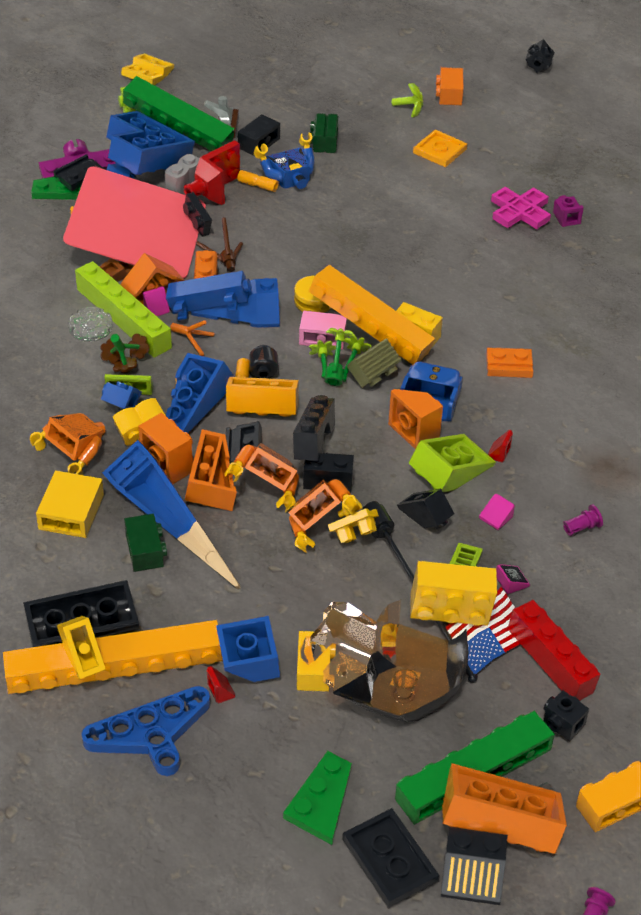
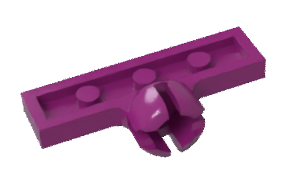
[38,139,115,179]

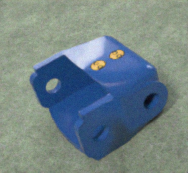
[400,362,463,421]

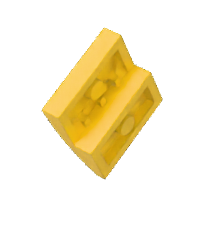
[121,53,174,85]

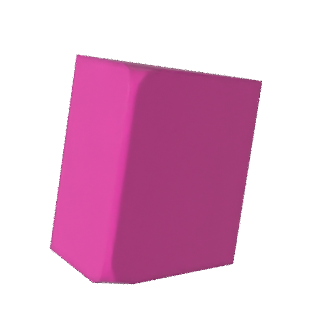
[143,286,170,316]
[479,494,515,530]

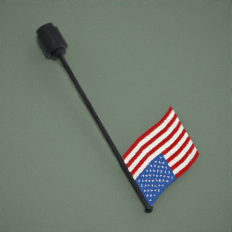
[362,501,521,682]

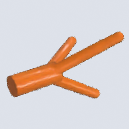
[170,320,215,356]

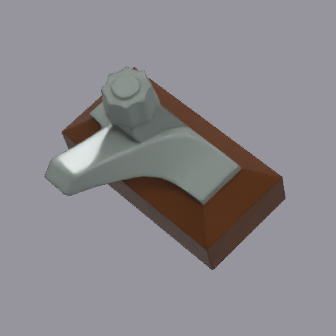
[204,96,239,138]

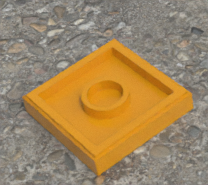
[413,130,467,168]

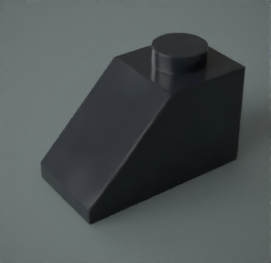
[397,488,455,529]

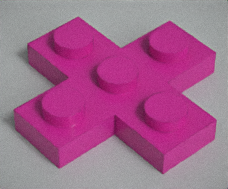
[491,187,551,229]

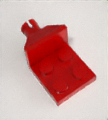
[184,140,240,205]

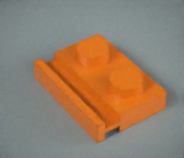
[486,348,533,378]

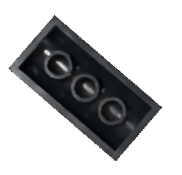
[23,580,139,647]

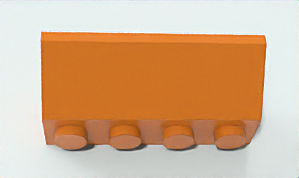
[442,763,567,854]

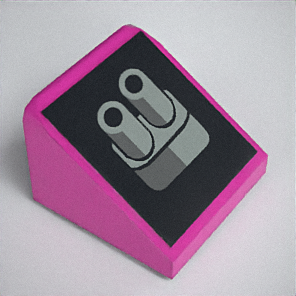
[496,564,530,594]

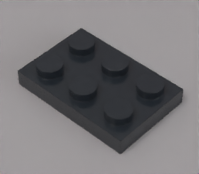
[342,808,440,908]

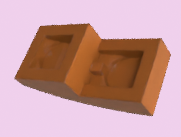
[99,258,134,281]

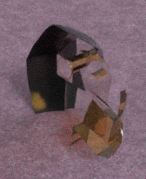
[300,599,468,722]

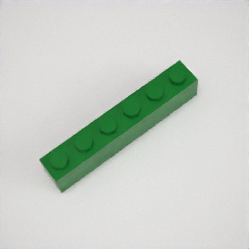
[123,76,235,151]
[395,711,555,825]

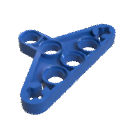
[81,686,210,776]

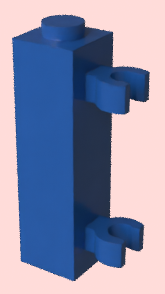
[166,271,252,320]

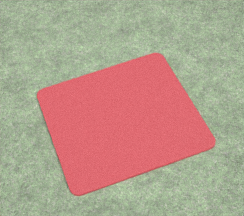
[63,167,206,279]

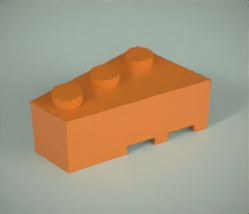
[184,429,237,511]

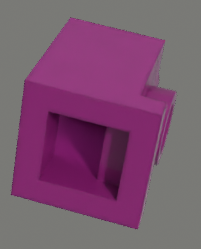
[553,195,584,227]

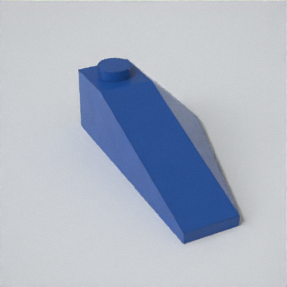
[191,278,280,328]
[166,353,234,433]

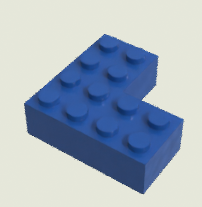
[106,111,195,175]

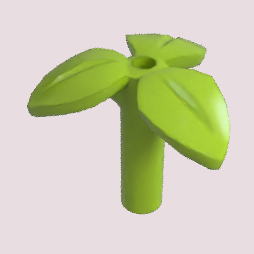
[391,83,423,117]

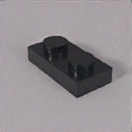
[183,192,212,236]

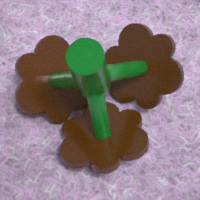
[100,334,150,373]

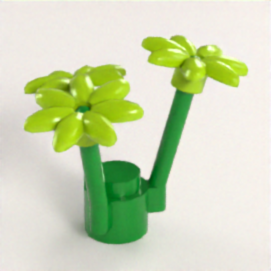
[309,328,372,386]

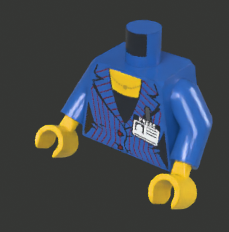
[254,132,315,189]

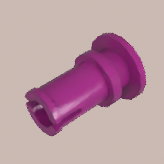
[563,504,603,536]
[583,887,616,915]

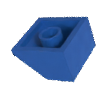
[216,616,280,682]

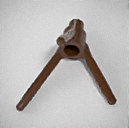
[195,217,243,272]

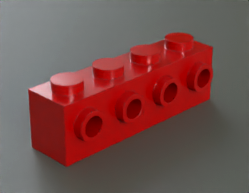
[507,600,600,701]

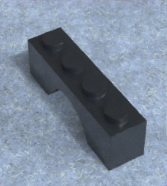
[293,395,335,461]

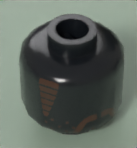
[249,345,279,379]

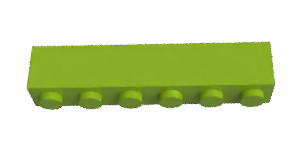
[75,261,172,358]

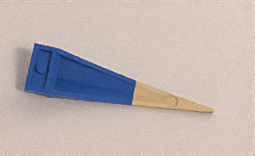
[102,440,240,589]

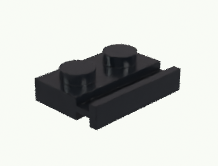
[54,154,104,191]
[226,421,262,464]

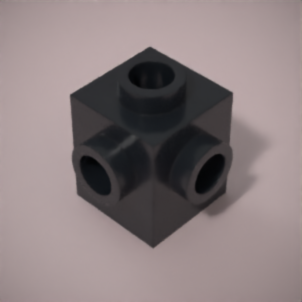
[525,39,555,73]
[543,690,589,741]

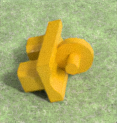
[328,505,379,543]

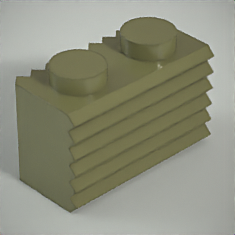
[347,339,402,388]

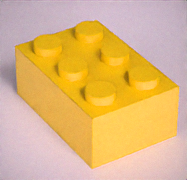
[410,561,497,626]

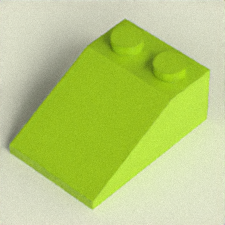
[409,434,496,492]

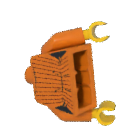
[30,413,106,475]
[224,443,299,512]
[288,479,362,553]

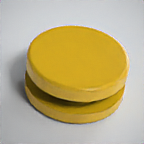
[294,276,331,313]

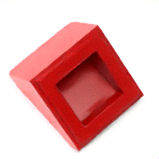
[488,430,513,463]
[207,666,235,704]

